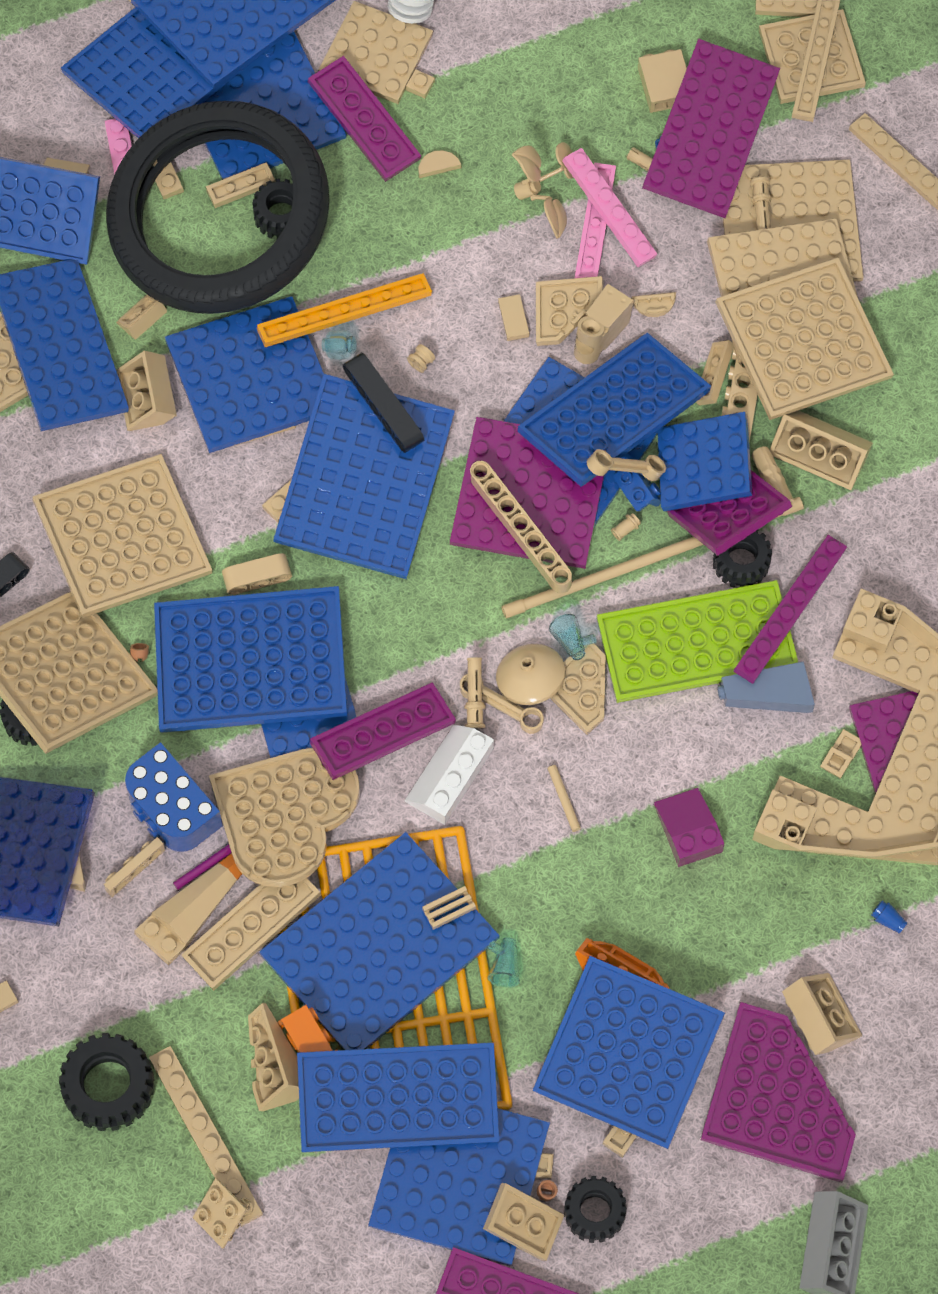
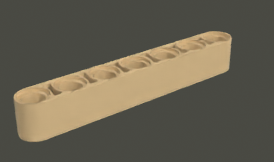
[470,461,572,593]

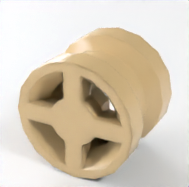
[407,344,435,373]

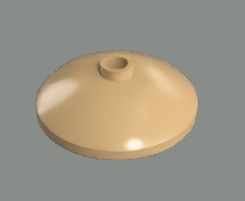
[496,644,566,705]

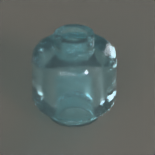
[322,330,357,359]

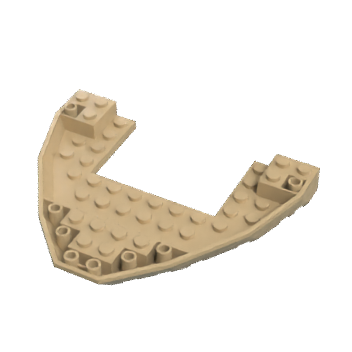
[752,589,938,858]

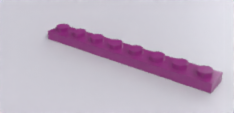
[733,535,847,684]

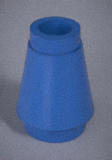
[871,900,908,934]

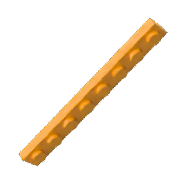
[257,273,432,347]

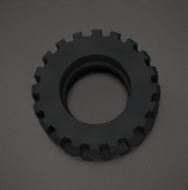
[59,1033,155,1131]

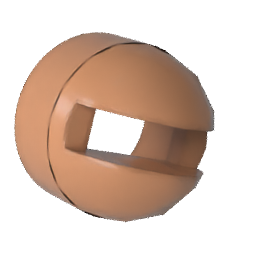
[130,643,149,662]
[536,1180,558,1201]

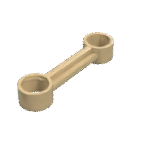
[587,449,666,481]
[460,674,544,734]

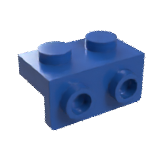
[613,471,661,512]

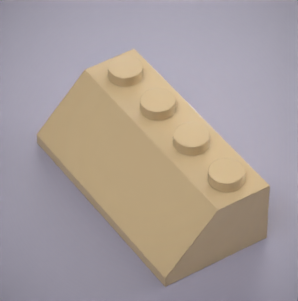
[770,410,873,490]

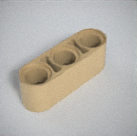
[222,553,292,595]

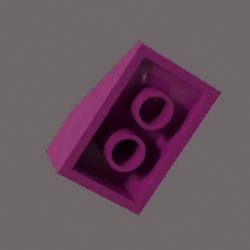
[653,788,725,867]

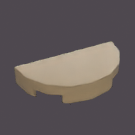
[418,150,461,178]
[631,292,676,317]

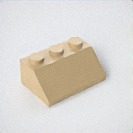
[116,350,177,431]
[782,973,862,1055]

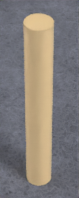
[547,765,581,832]

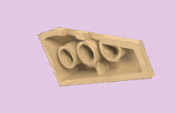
[248,1003,299,1111]

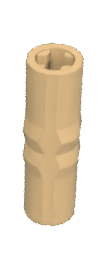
[752,446,795,506]

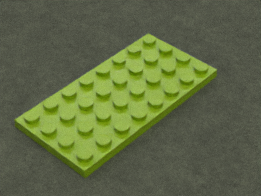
[596,580,798,703]

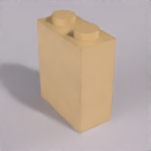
[638,49,687,113]

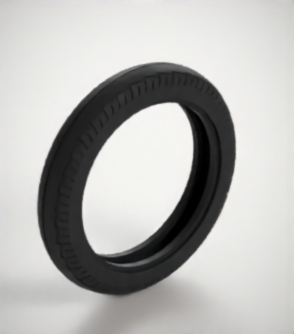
[106,101,329,314]

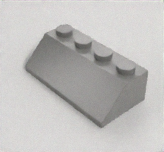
[799,1191,868,1294]

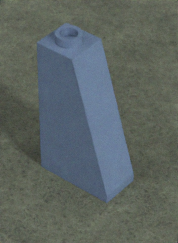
[717,661,815,713]

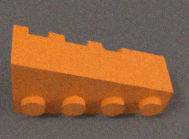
[277,1005,338,1053]

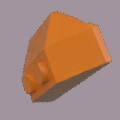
[575,938,669,989]

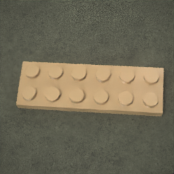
[181,878,321,991]

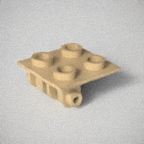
[192,1178,250,1249]

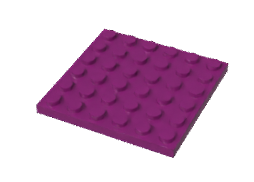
[450,417,604,569]

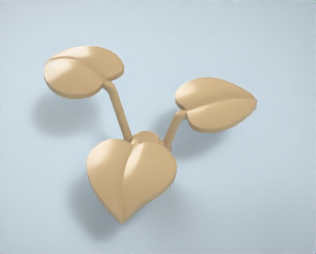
[512,142,574,239]

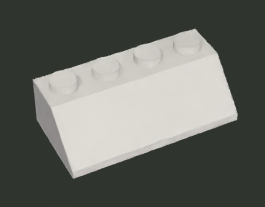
[405,725,494,825]

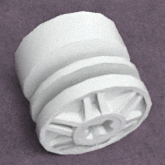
[387,0,434,24]

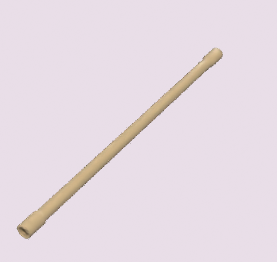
[501,496,804,619]

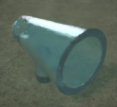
[549,614,596,660]
[488,938,520,988]

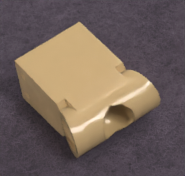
[574,284,634,364]

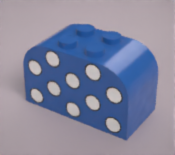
[125,742,223,852]

